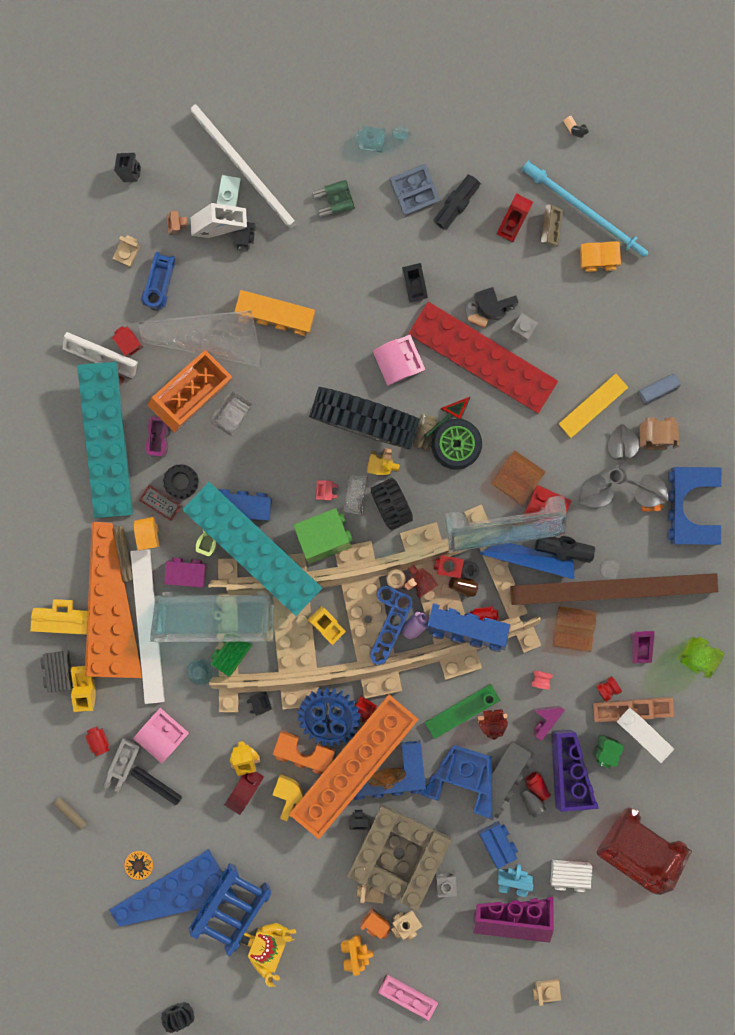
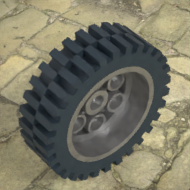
[309,387,420,449]

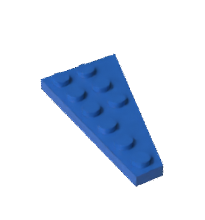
[109,849,238,927]

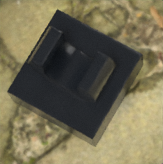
[247,691,272,716]
[349,810,369,830]

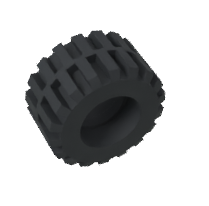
[371,478,413,531]

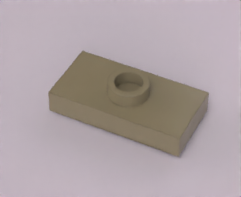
[541,204,563,247]

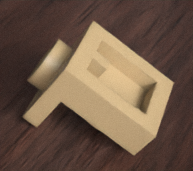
[113,235,140,267]
[357,884,384,904]
[533,979,561,1006]

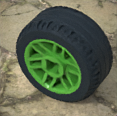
[431,419,482,470]

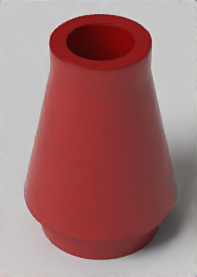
[525,771,551,801]

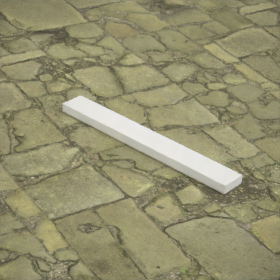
[191,104,296,229]
[130,549,165,704]

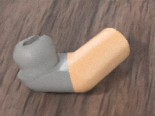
[465,302,488,328]

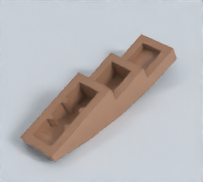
[593,697,675,722]

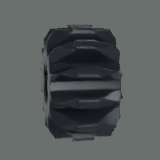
[161,1002,195,1033]

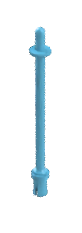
[521,160,648,257]

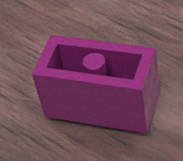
[164,557,207,587]

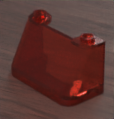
[596,807,692,895]

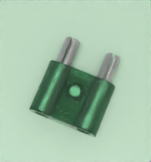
[313,180,355,217]

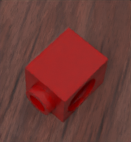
[112,326,143,358]
[434,555,464,578]

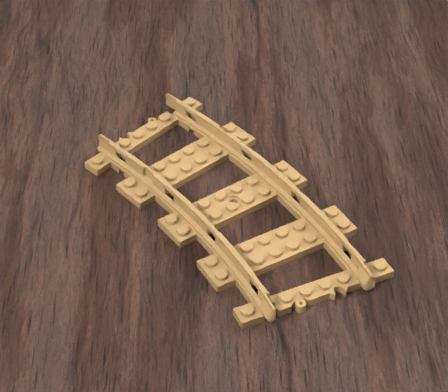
[208,504,541,712]

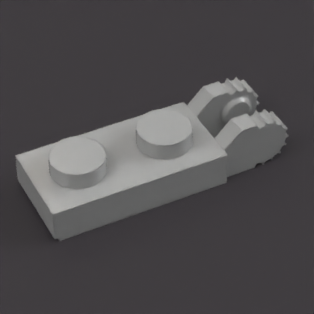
[103,738,141,794]

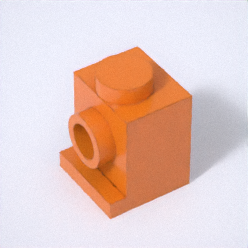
[360,908,391,939]

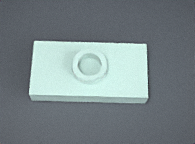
[217,175,241,207]

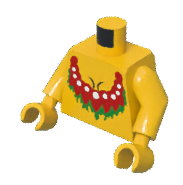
[240,923,296,987]

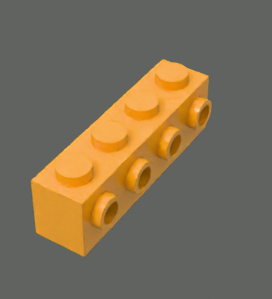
[235,290,316,336]

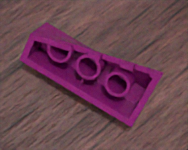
[473,897,554,943]

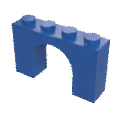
[668,467,722,545]
[353,740,426,800]

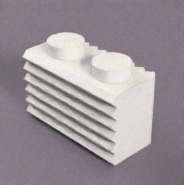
[550,859,592,892]

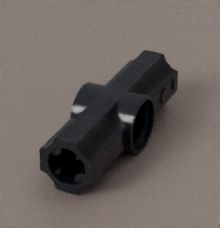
[433,174,481,231]
[535,534,595,563]

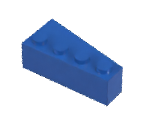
[428,603,510,652]

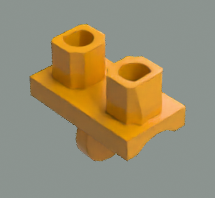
[340,935,373,976]

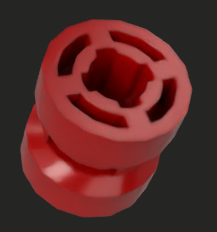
[595,676,622,702]

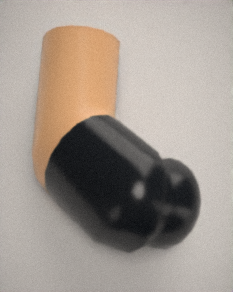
[563,116,589,138]

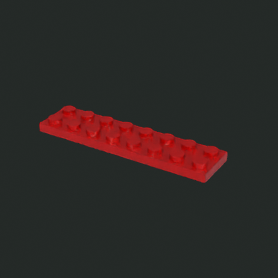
[408,301,558,414]

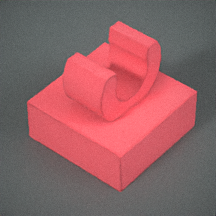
[316,480,338,500]

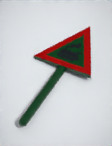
[425,397,470,438]

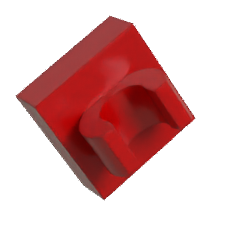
[355,696,377,722]

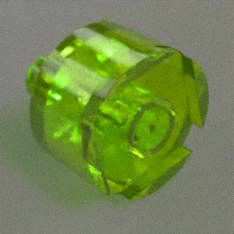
[677,636,724,679]

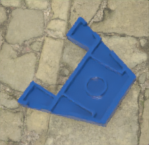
[421,745,492,818]

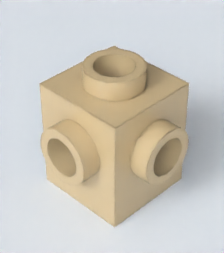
[391,910,423,941]

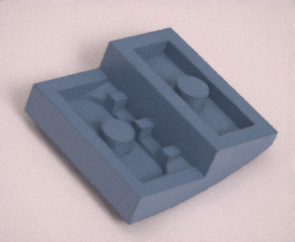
[389,164,440,215]

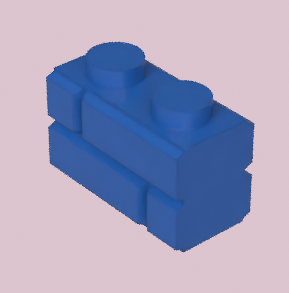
[478,821,518,869]

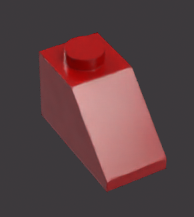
[496,193,533,242]

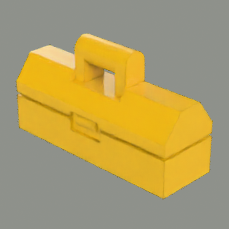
[30,599,88,634]

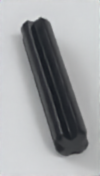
[131,766,182,805]

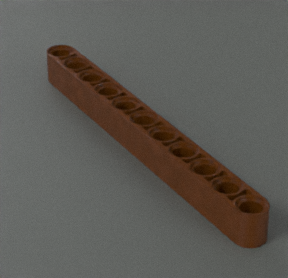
[510,573,719,605]

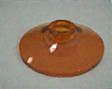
[368,768,406,789]

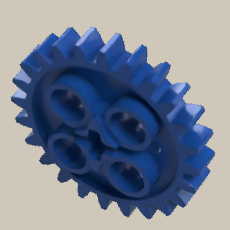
[298,687,361,747]

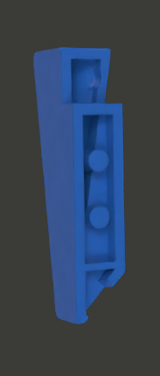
[479,540,575,579]

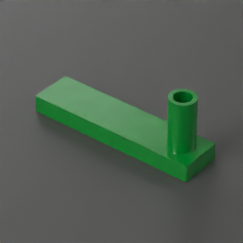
[425,683,501,739]

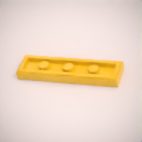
[558,374,629,438]

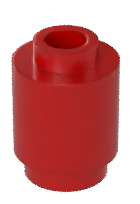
[470,606,499,621]
[85,726,109,756]

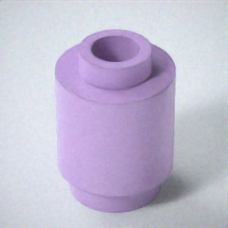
[401,612,429,639]

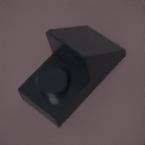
[402,263,428,303]

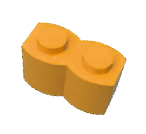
[580,242,621,272]

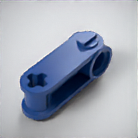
[141,252,176,310]

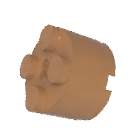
[639,417,679,450]

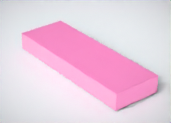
[378,974,438,1021]

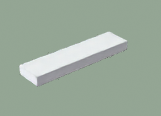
[63,332,138,379]

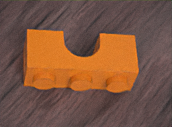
[273,730,335,775]

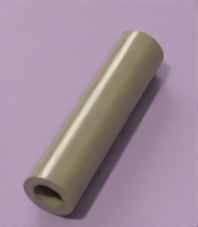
[53,797,87,831]

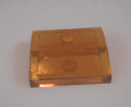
[491,450,545,505]
[553,606,597,652]

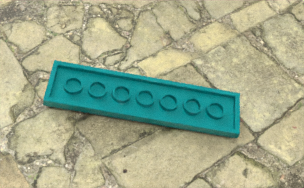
[77,361,133,518]
[182,482,322,616]

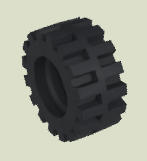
[163,464,199,499]

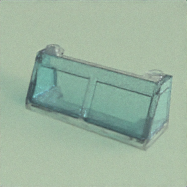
[443,495,567,552]
[150,591,273,642]

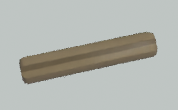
[113,526,133,582]

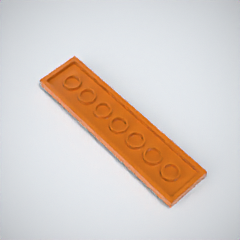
[289,694,419,839]

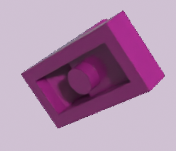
[630,631,655,664]
[533,706,565,741]

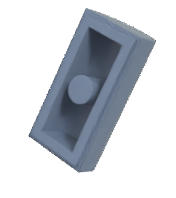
[638,374,681,405]

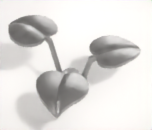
[579,424,668,507]

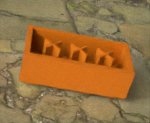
[147,350,232,433]

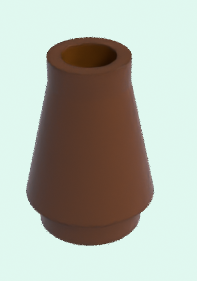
[449,577,478,598]

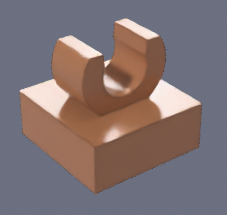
[166,211,188,235]

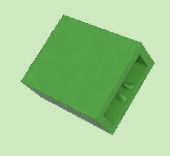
[293,508,353,564]

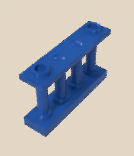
[188,863,271,956]

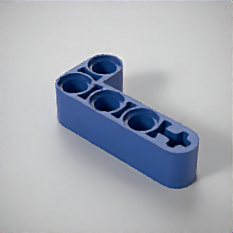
[370,586,412,665]

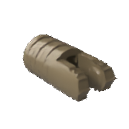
[413,414,438,451]

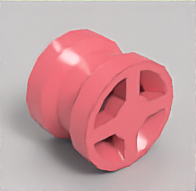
[531,670,553,690]

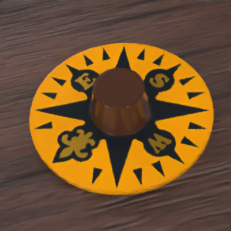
[124,851,153,880]

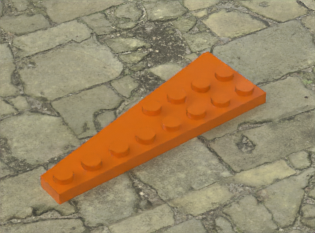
[85,522,142,678]

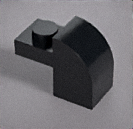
[474,287,519,320]

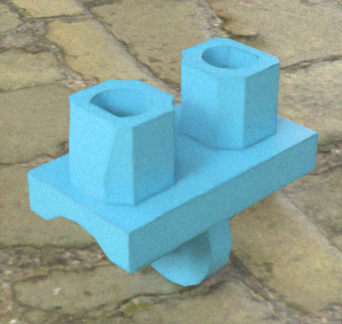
[498,864,533,897]

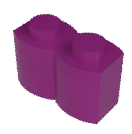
[146,416,170,457]

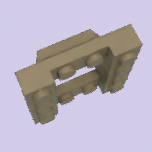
[347,804,452,911]

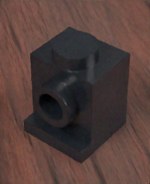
[114,152,141,182]
[233,222,256,252]

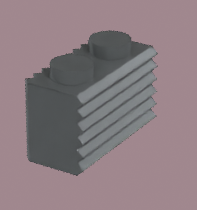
[40,650,73,693]

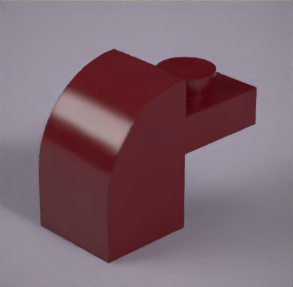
[224,772,264,815]

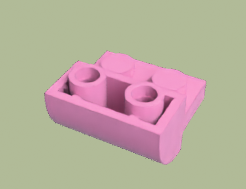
[373,335,425,386]
[133,708,189,764]

